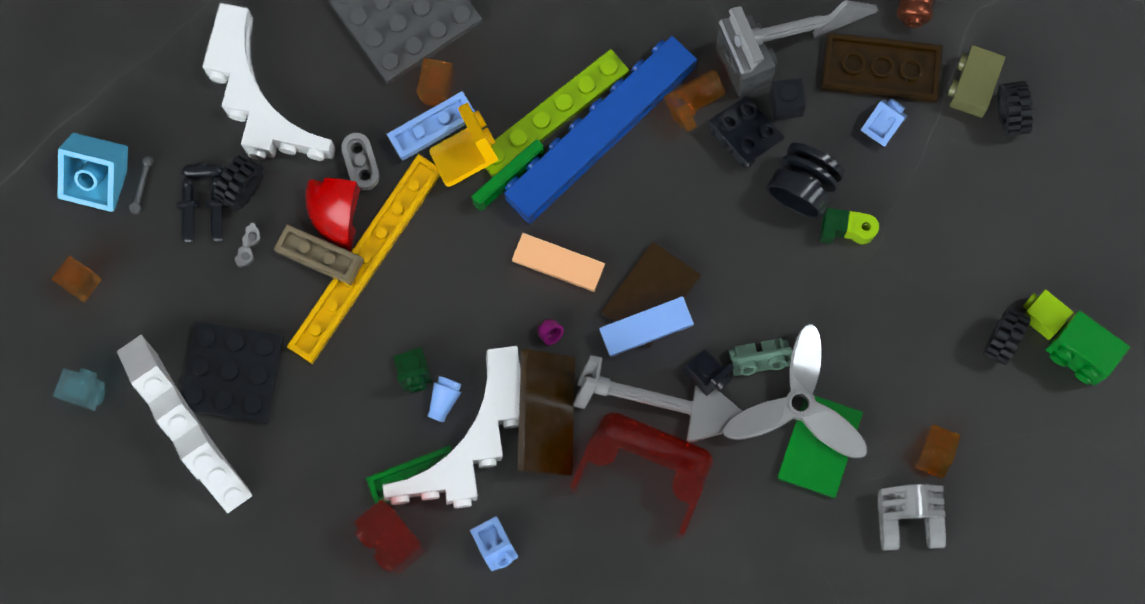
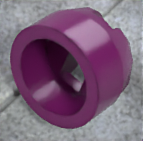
[537,318,564,345]

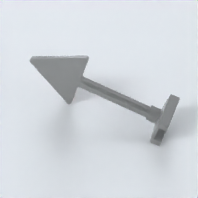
[719,0,878,74]
[573,355,743,443]

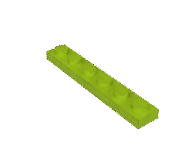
[485,49,629,177]

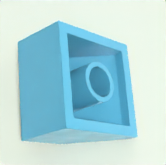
[58,133,128,212]

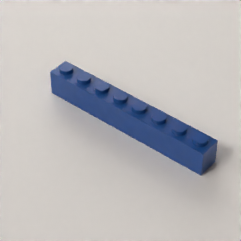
[504,36,697,225]

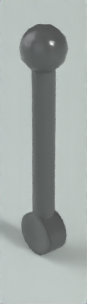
[129,156,153,215]

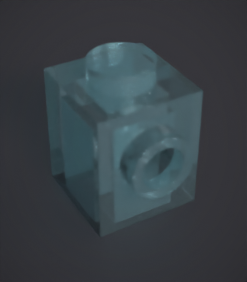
[53,368,105,411]

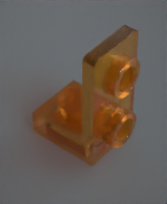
[664,69,725,132]

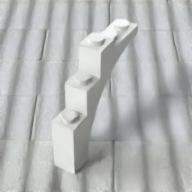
[203,3,336,161]
[117,334,252,513]
[383,346,521,508]

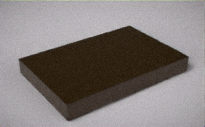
[601,242,701,348]

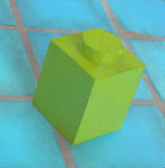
[1022,289,1074,340]

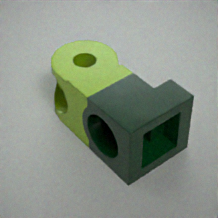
[820,208,879,245]

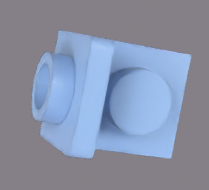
[861,99,908,147]
[470,516,518,571]

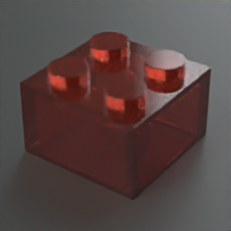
[353,499,427,574]

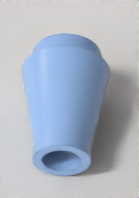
[428,376,462,422]

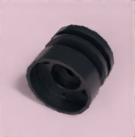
[766,142,845,218]

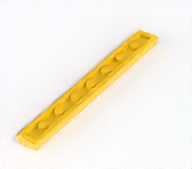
[287,154,440,364]

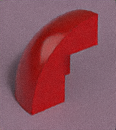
[306,178,360,252]

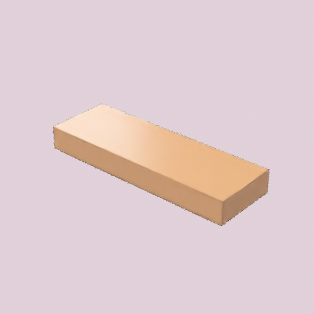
[512,233,605,292]

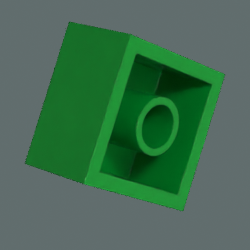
[1045,310,1130,386]

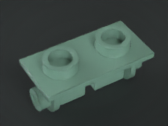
[729,338,792,376]

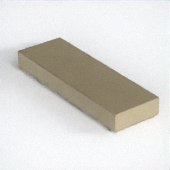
[273,224,364,286]

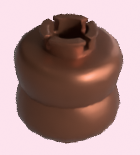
[897,0,935,28]

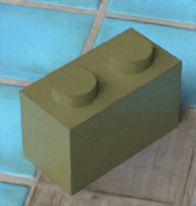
[947,45,1006,118]

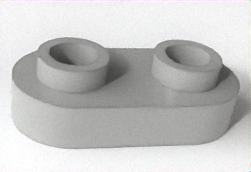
[341,133,380,191]

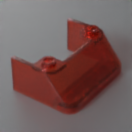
[570,412,713,539]

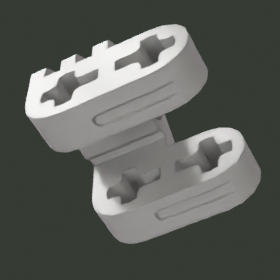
[878,485,946,550]

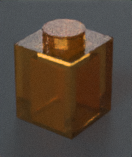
[417,58,455,106]
[51,255,102,303]

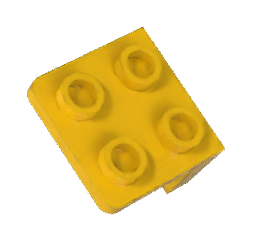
[429,102,499,187]

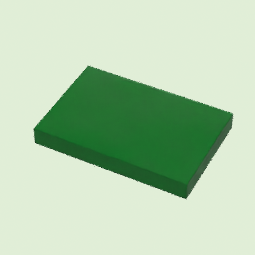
[777,395,863,498]

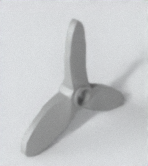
[723,324,867,458]

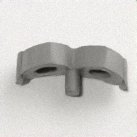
[234,223,261,268]

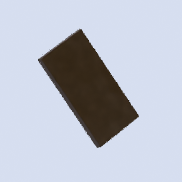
[821,32,943,103]
[517,349,575,477]

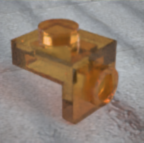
[916,424,961,478]

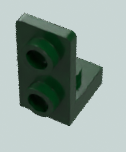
[393,347,433,393]

